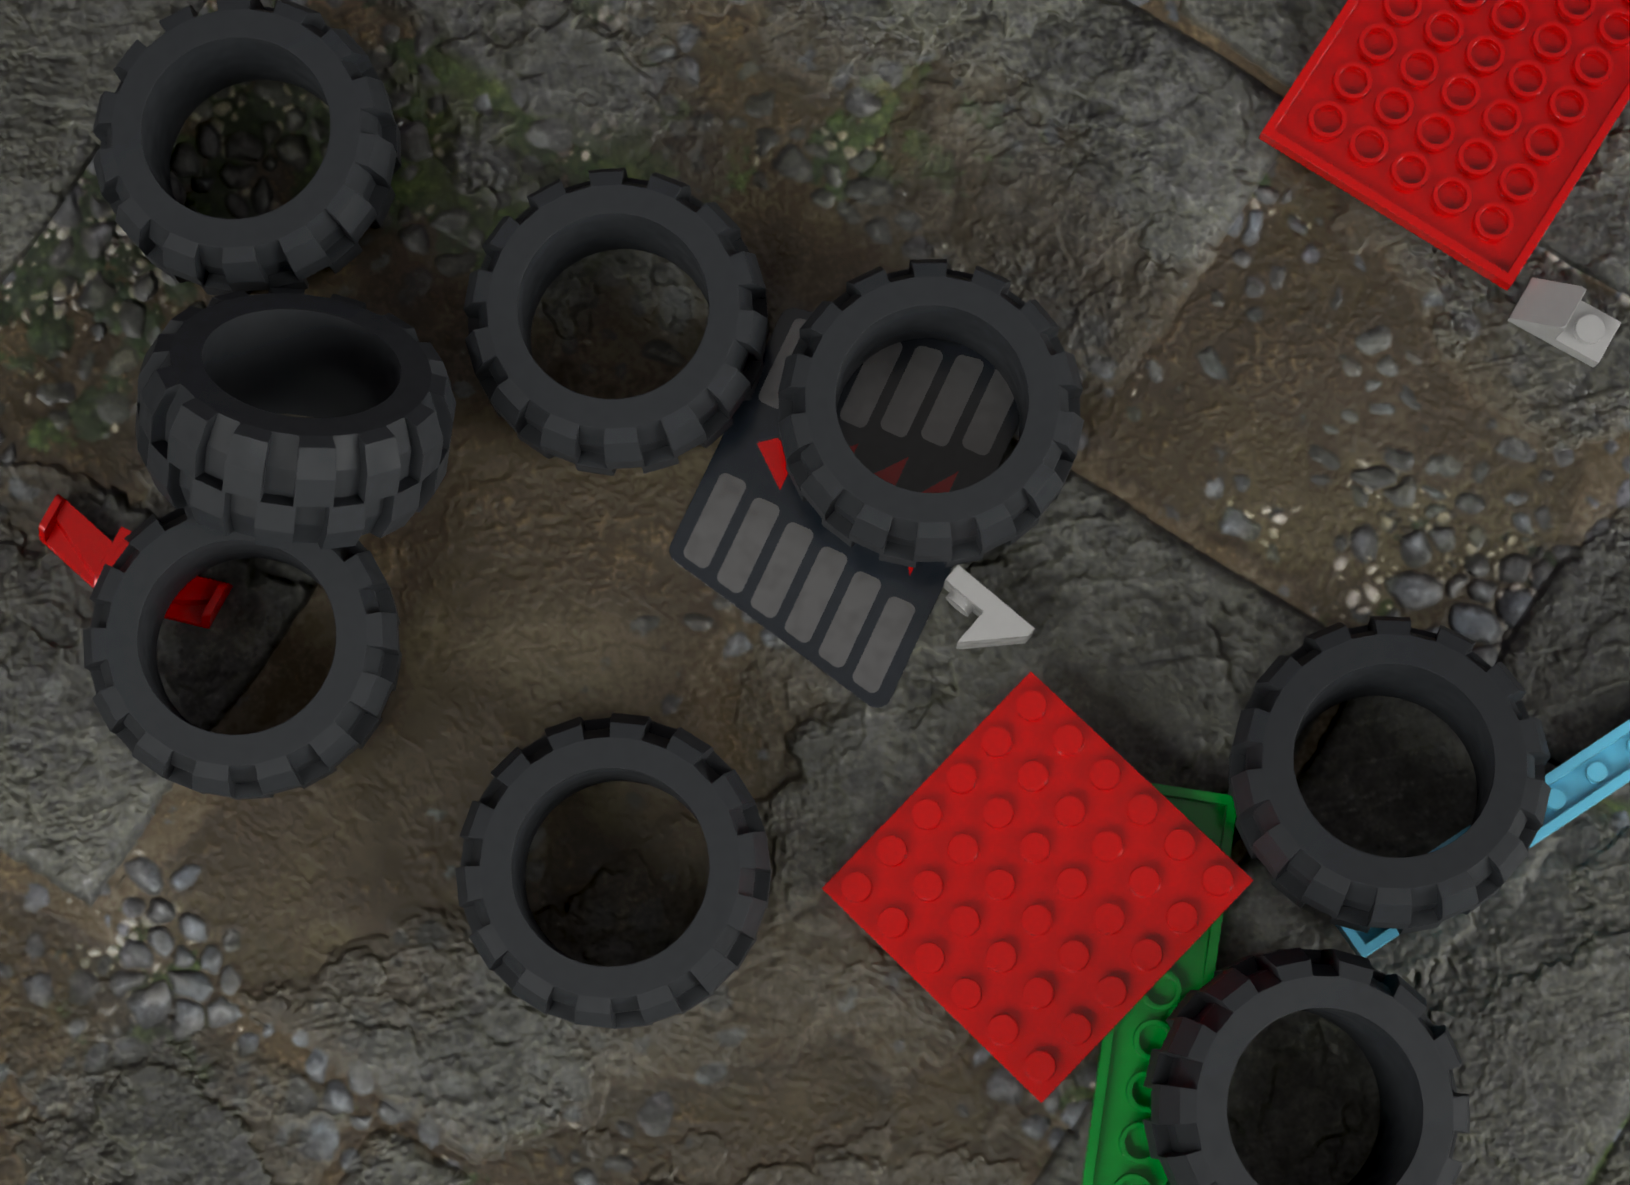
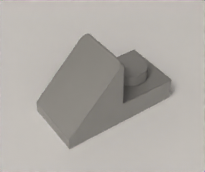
[1507,277,1621,368]
[943,565,1035,649]

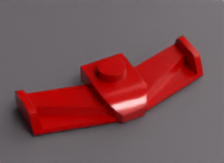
[38,494,233,629]

